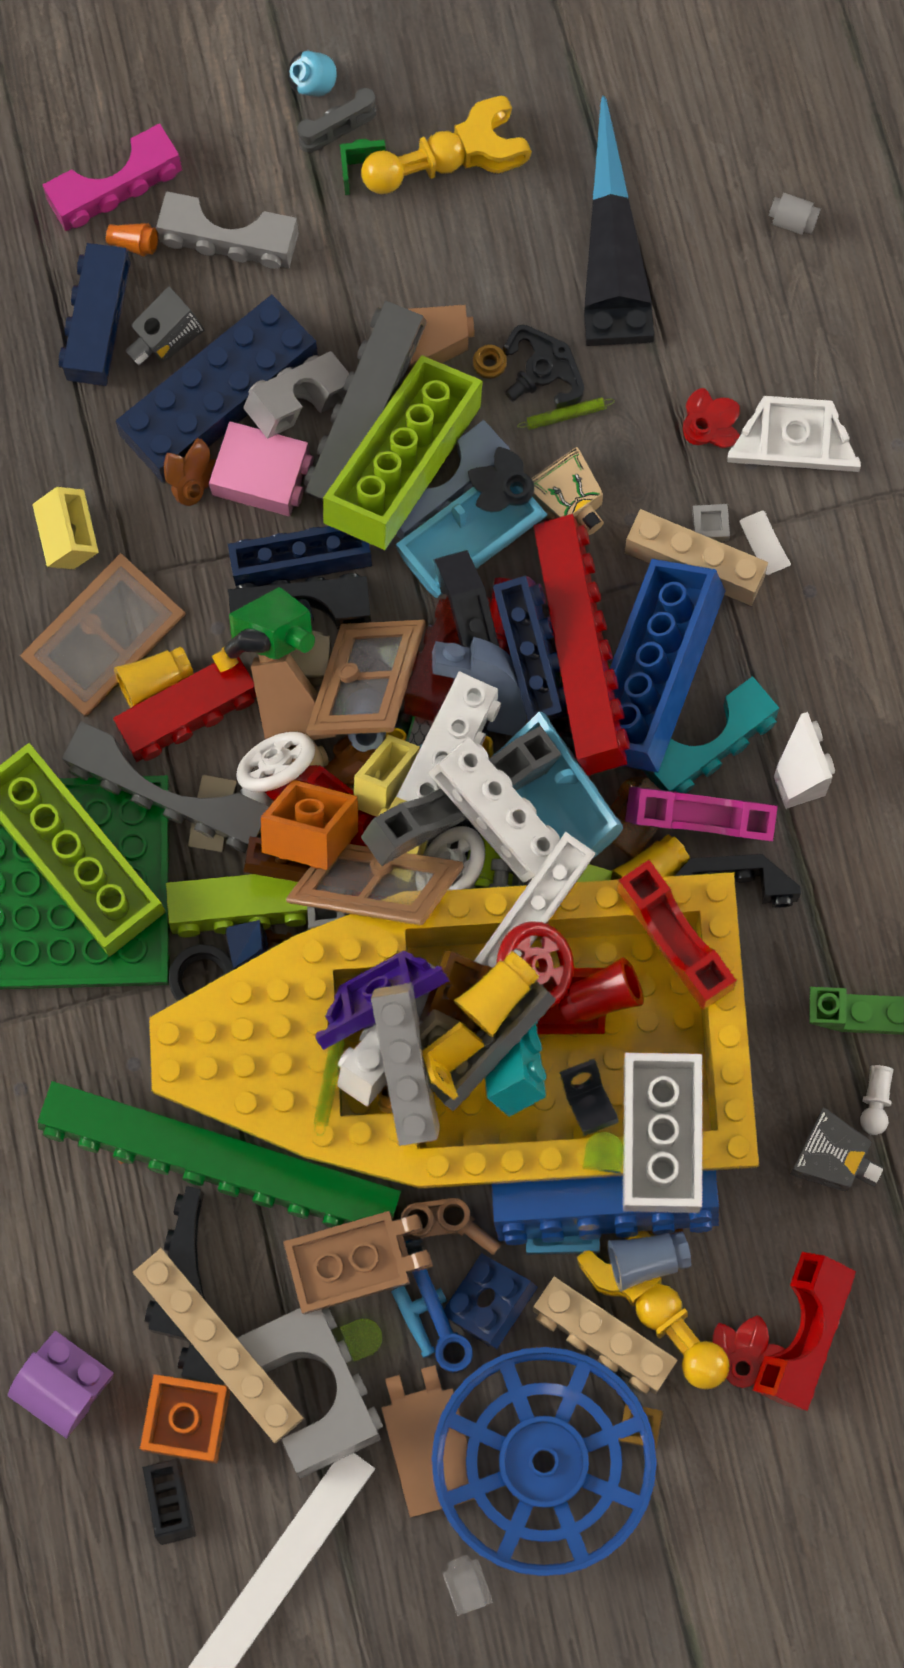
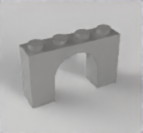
[237,1307,383,1479]

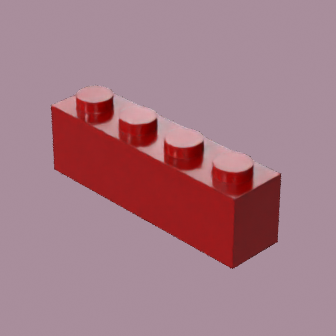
[113,657,257,763]

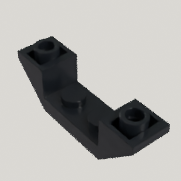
[433,550,499,648]
[675,854,801,908]

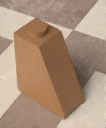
[402,305,475,382]
[251,653,336,740]

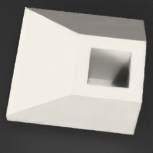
[774,712,835,809]

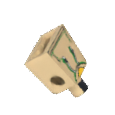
[531,447,604,535]

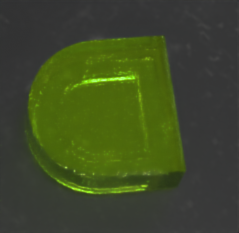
[583,1132,623,1174]
[340,1319,383,1363]

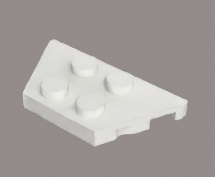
[727,396,861,472]

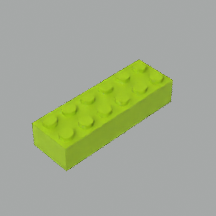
[323,355,482,550]
[0,743,166,957]

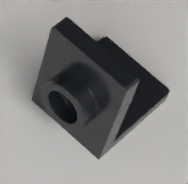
[560,1059,619,1136]

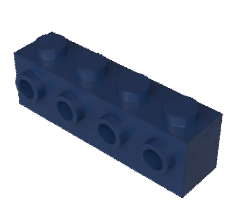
[59,243,131,386]
[228,526,372,586]
[493,576,569,722]

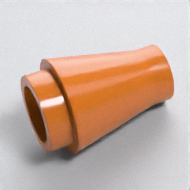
[106,223,158,257]

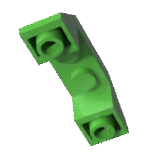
[809,987,904,1035]

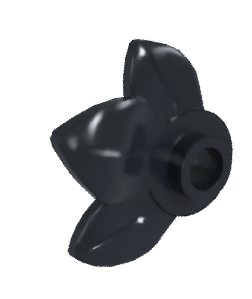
[468,447,534,512]

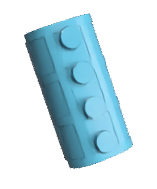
[396,486,548,598]
[493,712,623,858]

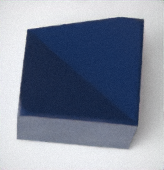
[226,920,268,969]

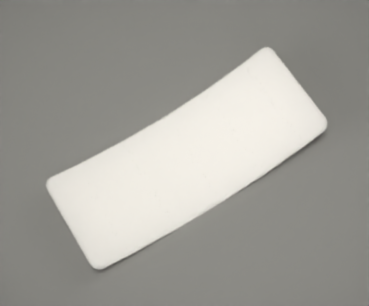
[740,511,791,575]

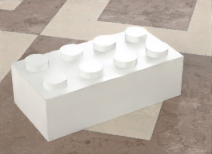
[623,1053,702,1213]

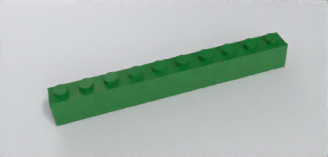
[37,1081,401,1228]

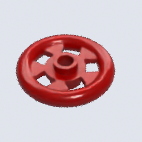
[496,921,574,1008]

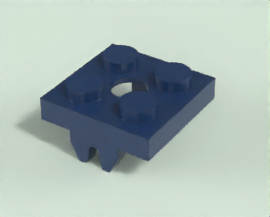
[444,1253,538,1349]

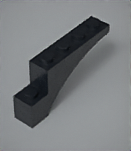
[145,1186,227,1386]

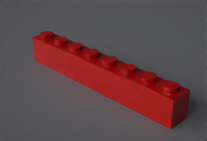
[534,513,630,776]

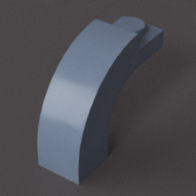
[432,637,526,736]

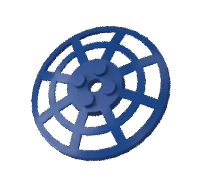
[432,1347,657,1576]

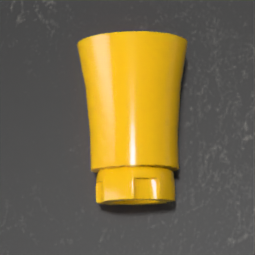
[114,647,194,708]
[611,834,690,880]
[454,951,539,1037]

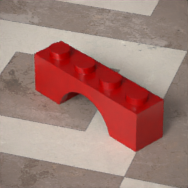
[617,860,737,1010]
[752,1251,857,1411]

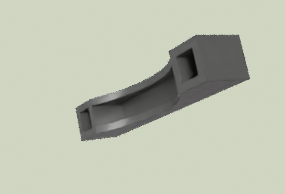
[62,721,269,853]
[361,726,561,866]

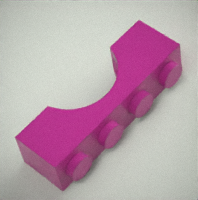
[42,123,182,231]
[625,786,778,841]

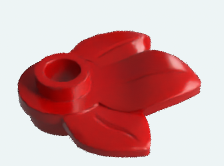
[682,388,740,448]
[712,1316,785,1388]

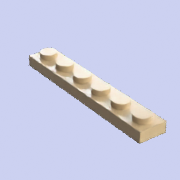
[133,1248,304,1444]

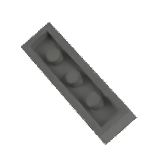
[429,980,556,1111]

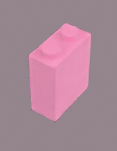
[209,421,314,517]

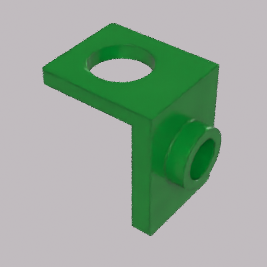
[340,139,386,195]

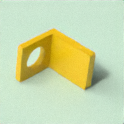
[422,1022,484,1100]

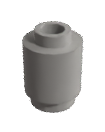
[768,193,821,235]

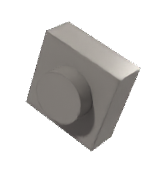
[692,504,730,541]

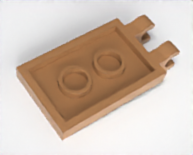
[283,1211,433,1314]
[382,1365,475,1518]

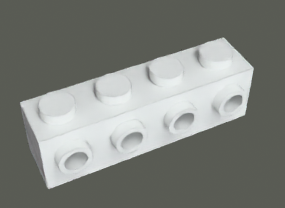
[396,671,501,801]
[428,737,560,883]
[337,963,435,1107]

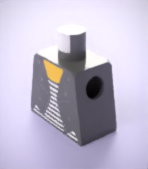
[125,286,205,365]
[790,1108,884,1192]

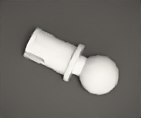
[860,1065,894,1135]

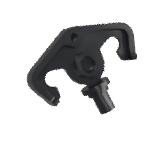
[503,324,584,411]

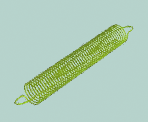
[517,397,614,430]
[313,1040,345,1136]

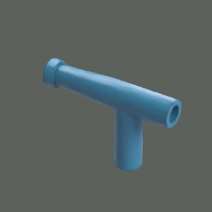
[391,1286,447,1358]

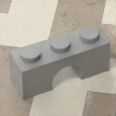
[244,351,349,439]

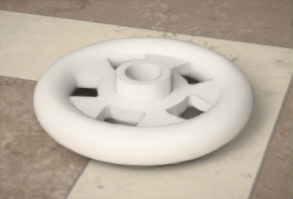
[236,732,315,792]
[416,826,485,892]

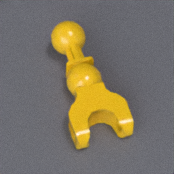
[361,96,532,194]
[577,1231,729,1389]

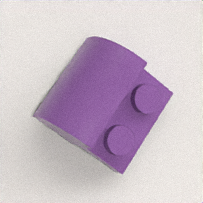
[8,1331,114,1439]

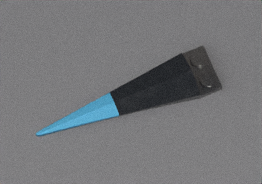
[584,95,654,346]

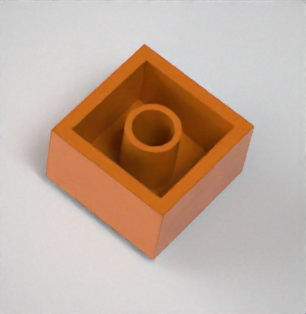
[261,780,358,870]
[140,1374,231,1464]

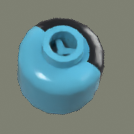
[287,51,337,97]

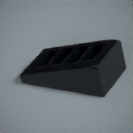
[142,1458,196,1545]

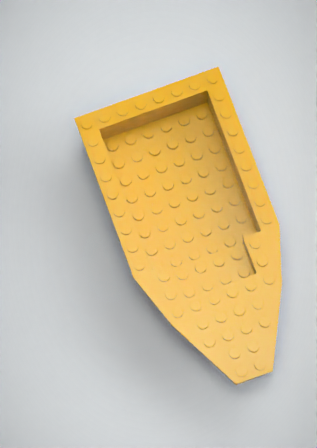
[149,873,759,1188]

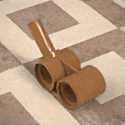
[401,1198,502,1256]

